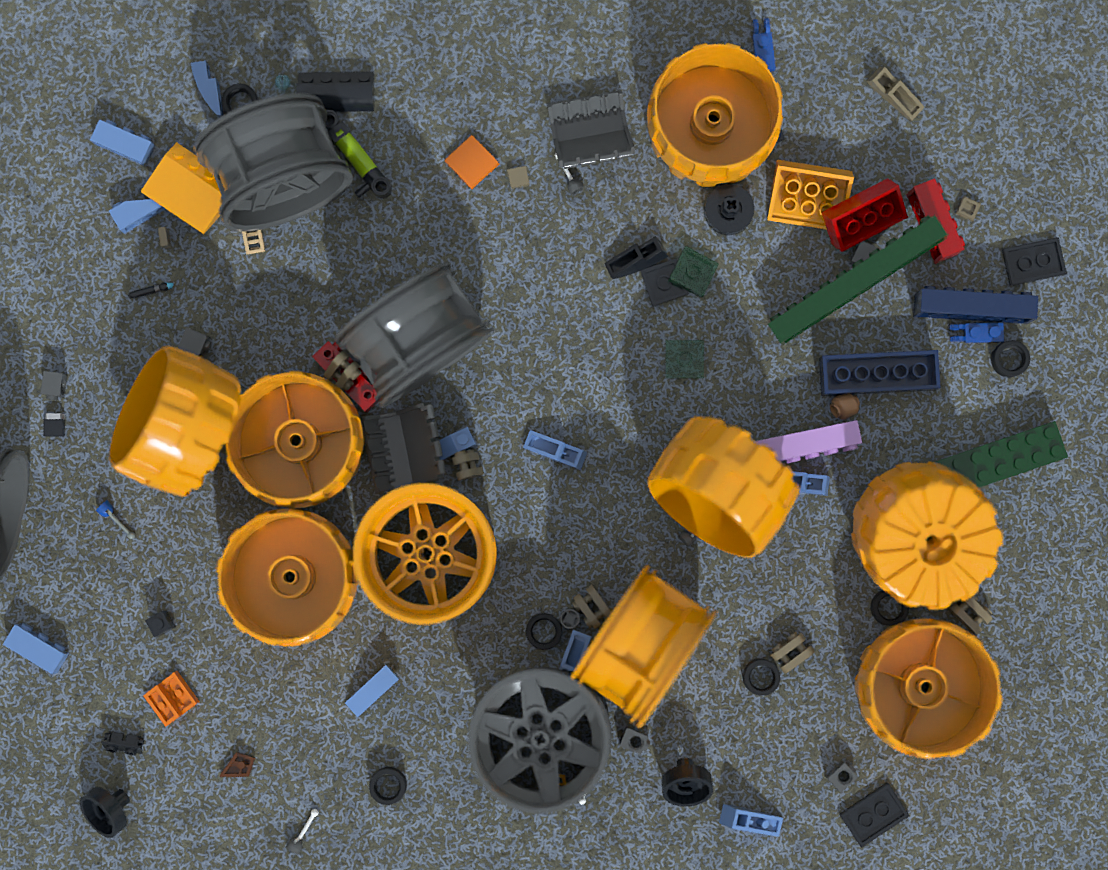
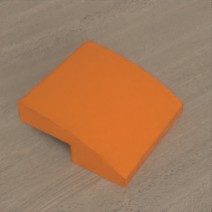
[444,135,499,190]
[143,671,200,727]

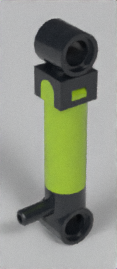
[325,110,392,199]

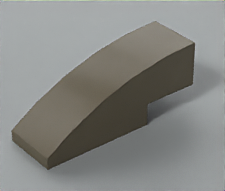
[866,67,924,121]

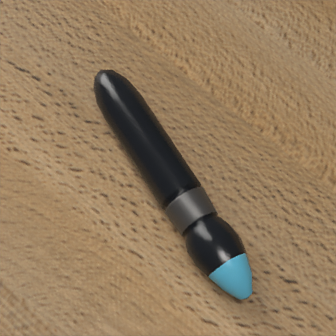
[128,282,174,298]

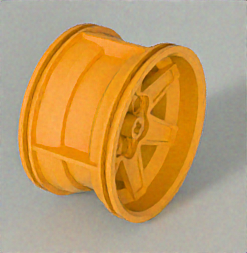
[353,484,497,624]
[571,564,717,728]

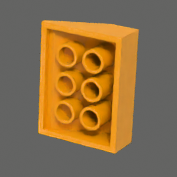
[141,142,222,234]
[767,160,854,229]

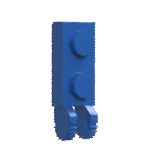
[752,18,776,71]
[950,323,1004,343]

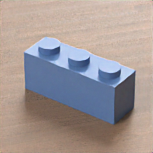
[90,120,155,166]
[2,623,69,674]

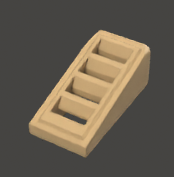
[242,230,265,255]

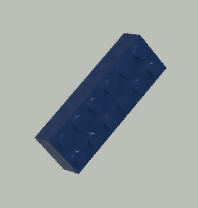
[913,286,1038,324]
[819,350,941,396]

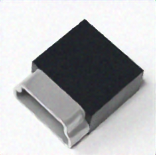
[43,413,65,437]

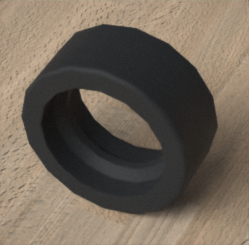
[222,83,259,114]
[991,340,1031,378]
[870,590,909,626]
[526,613,562,650]
[742,658,780,696]
[369,767,407,805]

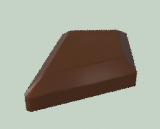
[219,752,255,777]

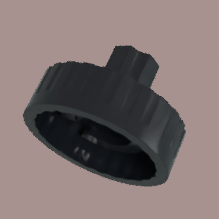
[704,184,755,236]
[661,758,714,807]
[80,787,130,838]

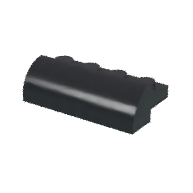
[296,71,375,112]

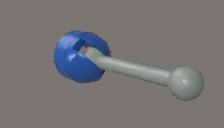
[96,500,135,539]

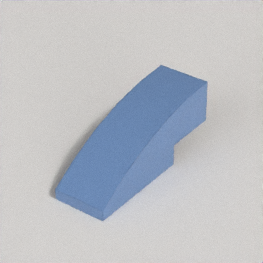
[191,61,224,118]
[523,430,587,471]
[792,472,830,496]
[559,630,591,673]
[345,664,400,717]

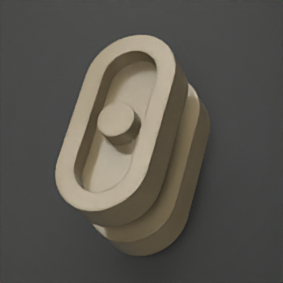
[324,350,361,391]
[451,450,484,481]
[572,584,612,629]
[948,595,993,636]
[770,631,815,674]

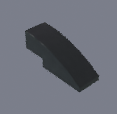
[604,236,668,279]

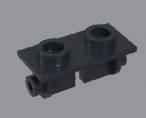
[101,731,144,756]

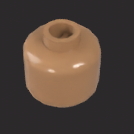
[830,394,860,420]

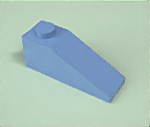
[109,199,165,234]
[439,427,477,460]
[719,804,783,837]

